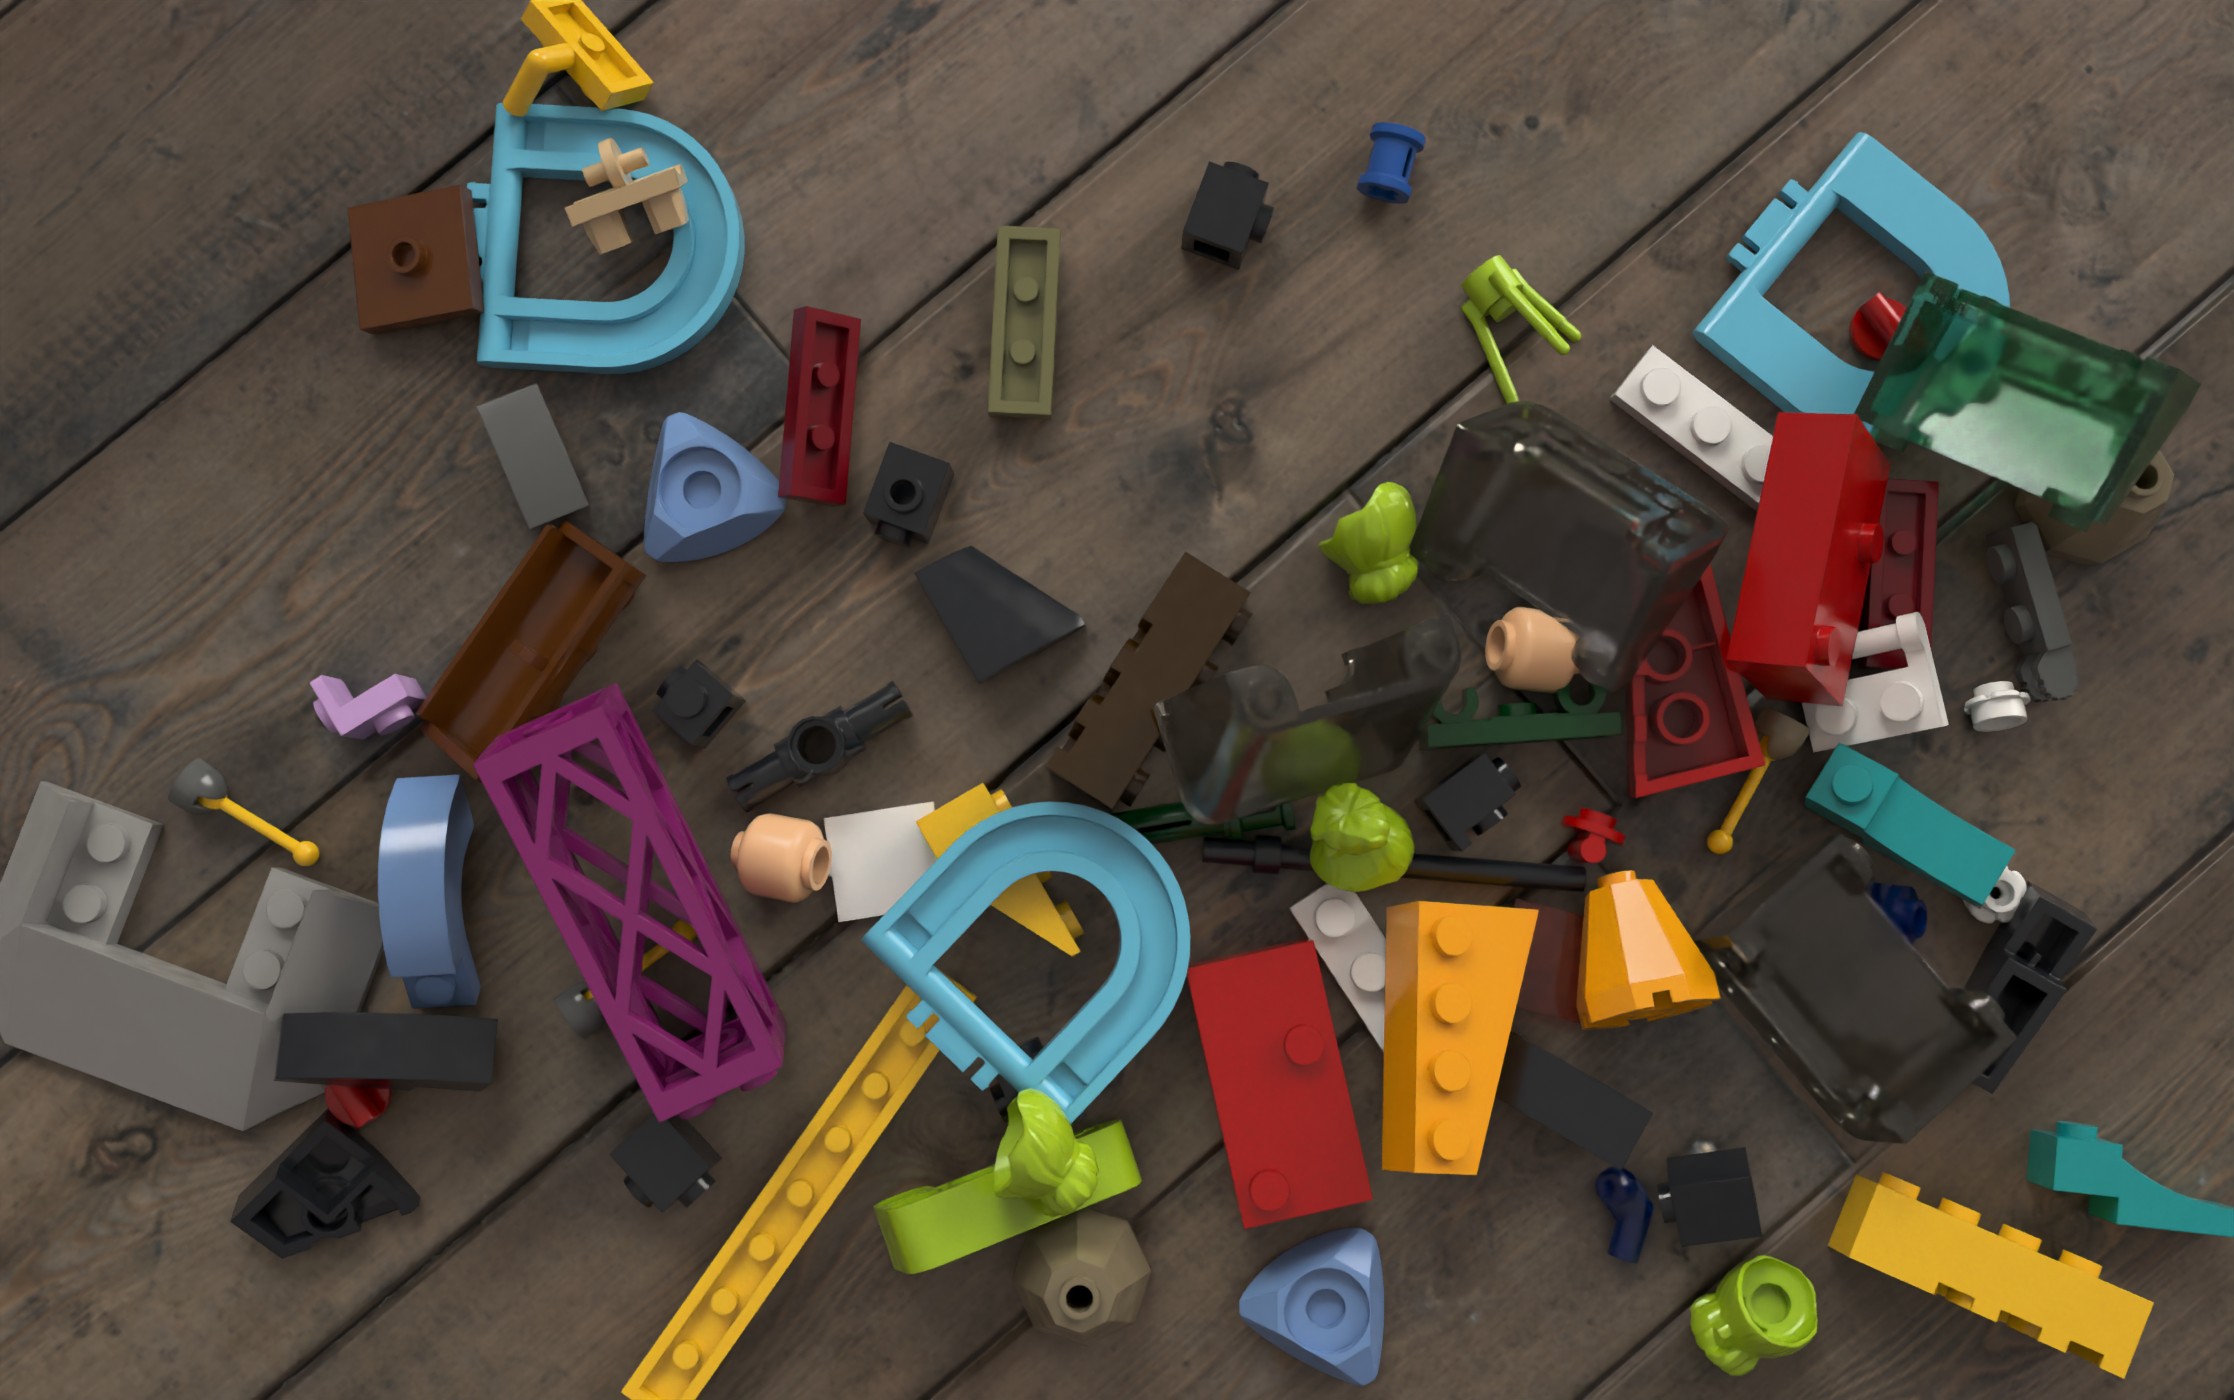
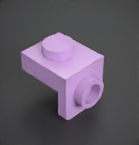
[310,674,426,740]

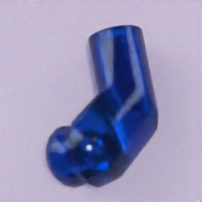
[1595,1166,1654,1264]

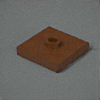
[348,185,484,334]

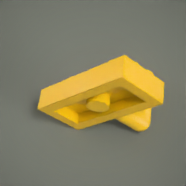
[503,0,654,117]

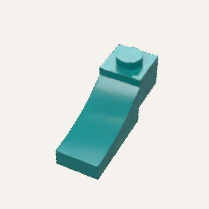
[1805,743,2016,909]
[2026,1121,2234,1237]

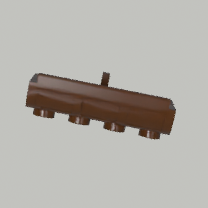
[416,520,647,784]

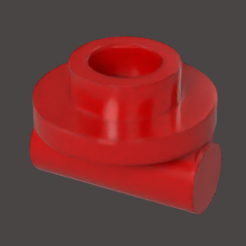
[1849,292,1920,361]
[1561,807,1626,863]
[325,1085,392,1129]

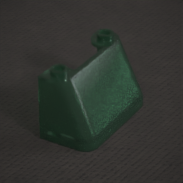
[1854,271,2201,533]

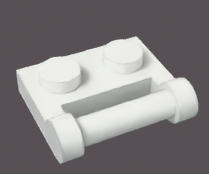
[1802,612,1949,753]

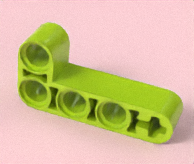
[873,1119,1142,1274]

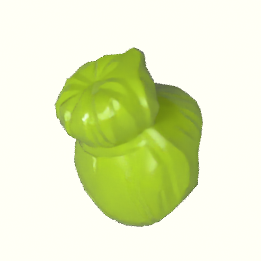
[1318,482,1419,604]
[1310,783,1415,892]
[994,1088,1099,1217]
[1690,1255,1818,1376]

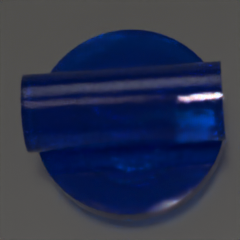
[1866,883,1928,950]

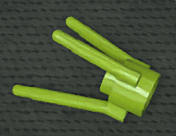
[1460,255,1581,420]

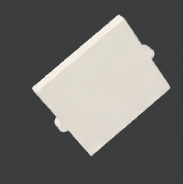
[823,801,937,922]

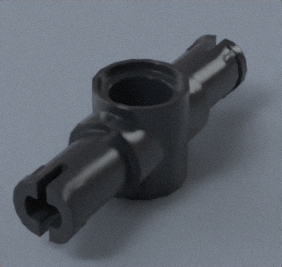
[726,680,914,813]

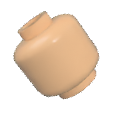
[1485,607,1586,694]
[731,813,832,903]

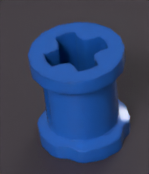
[1356,122,1426,204]

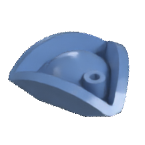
[644,412,787,562]
[1239,1228,1384,1386]

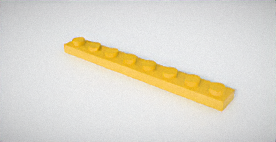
[621,967,978,1400]

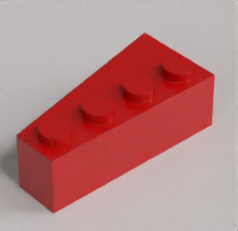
[1624,513,1765,798]

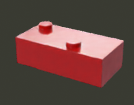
[1726,412,1891,707]
[1186,937,1373,1229]

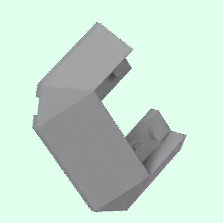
[0,781,384,1131]

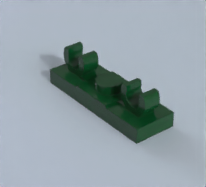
[1418,679,1622,750]

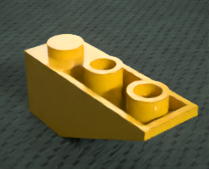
[915,783,1085,956]

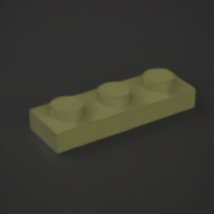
[988,226,1061,420]

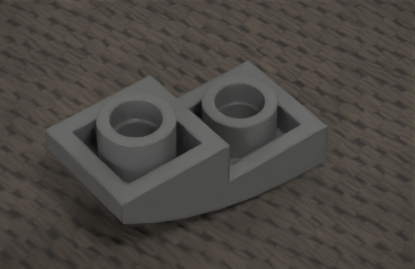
[476,383,589,529]

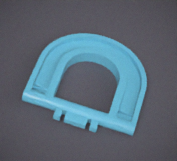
[467,103,745,374]
[1692,132,2010,443]
[860,802,1191,1124]

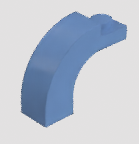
[378,774,481,1009]

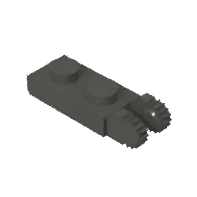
[1986,522,2080,703]

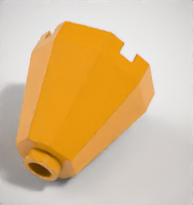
[1576,870,1721,1030]

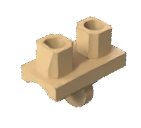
[565,138,689,254]

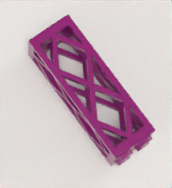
[473,682,787,1123]

